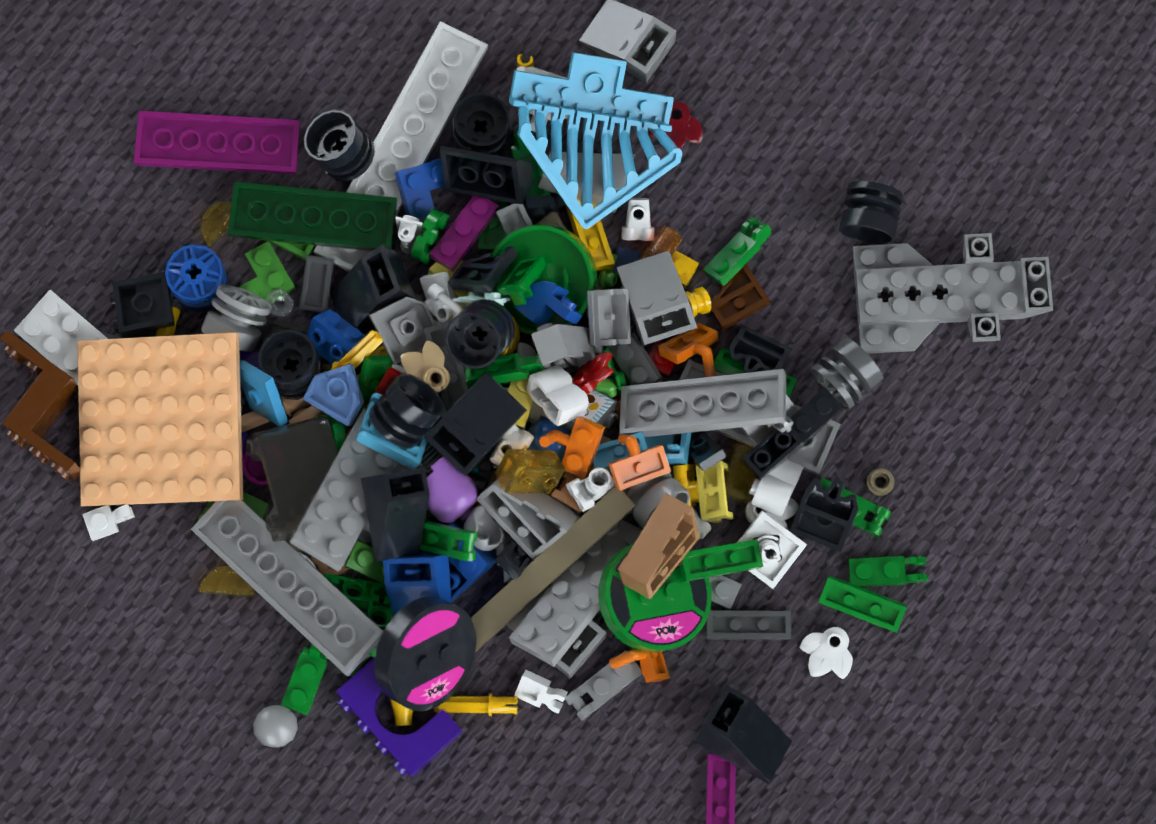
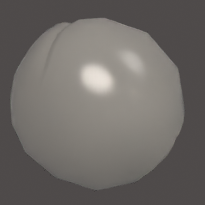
[463,505,504,551]
[253,705,298,748]

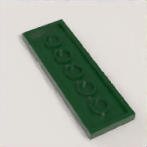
[227,182,397,251]

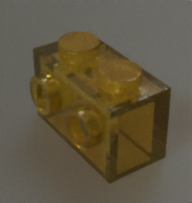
[495,449,565,494]

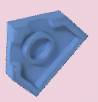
[303,364,364,426]

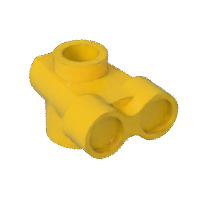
[673,464,699,506]

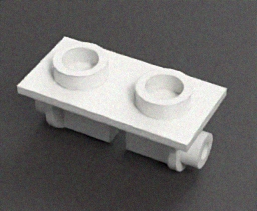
[395,215,424,254]

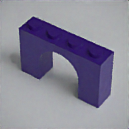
[336,657,462,778]

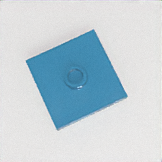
[240,360,288,427]

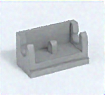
[587,289,631,346]

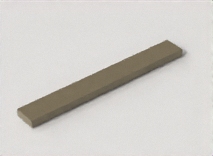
[471,486,637,653]

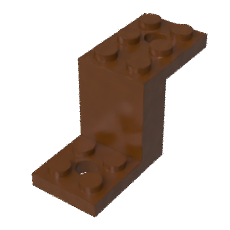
[0,330,81,482]

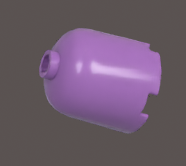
[426,456,479,523]

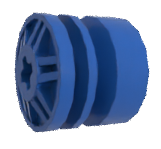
[165,244,228,312]

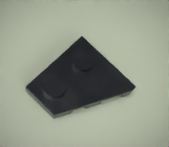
[447,246,518,293]

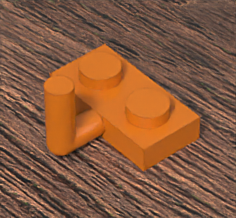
[539,416,605,479]

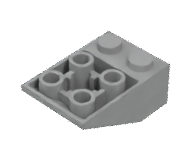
[579,0,676,84]
[617,251,697,346]
[506,587,606,679]

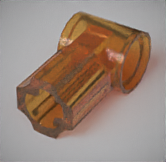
[634,226,683,262]

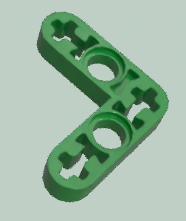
[322,574,393,657]

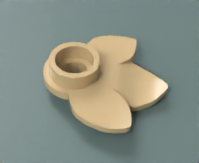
[400,340,450,392]

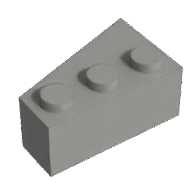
[538,152,635,213]

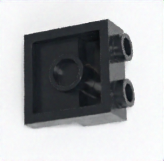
[110,272,175,338]

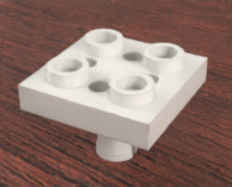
[737,510,807,589]

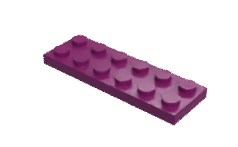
[134,111,301,175]

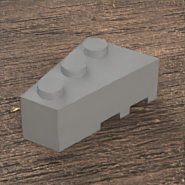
[531,323,604,374]
[476,470,580,560]

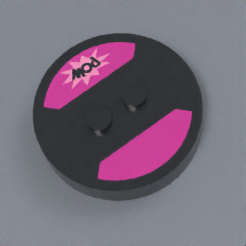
[375,596,476,711]

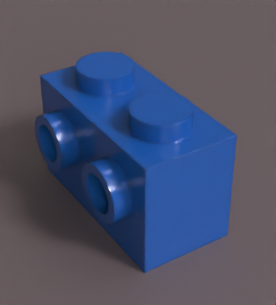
[306,309,365,367]

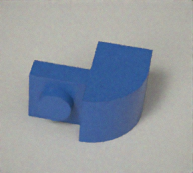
[513,281,583,326]

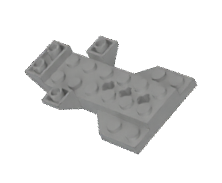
[852,233,1053,354]

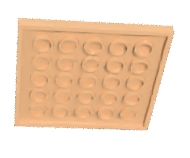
[77,332,243,506]

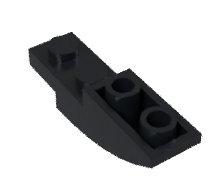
[742,387,843,479]

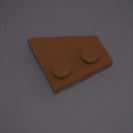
[711,264,770,331]

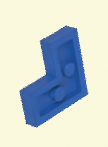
[394,158,445,222]

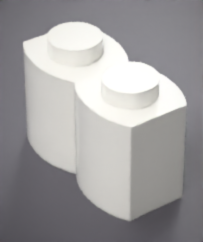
[526,365,589,426]
[749,459,804,517]

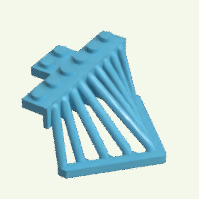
[509,52,682,229]

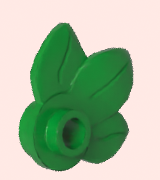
[602,347,627,397]

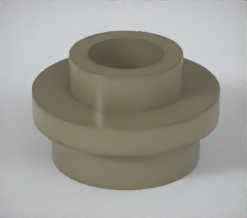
[867,468,894,496]

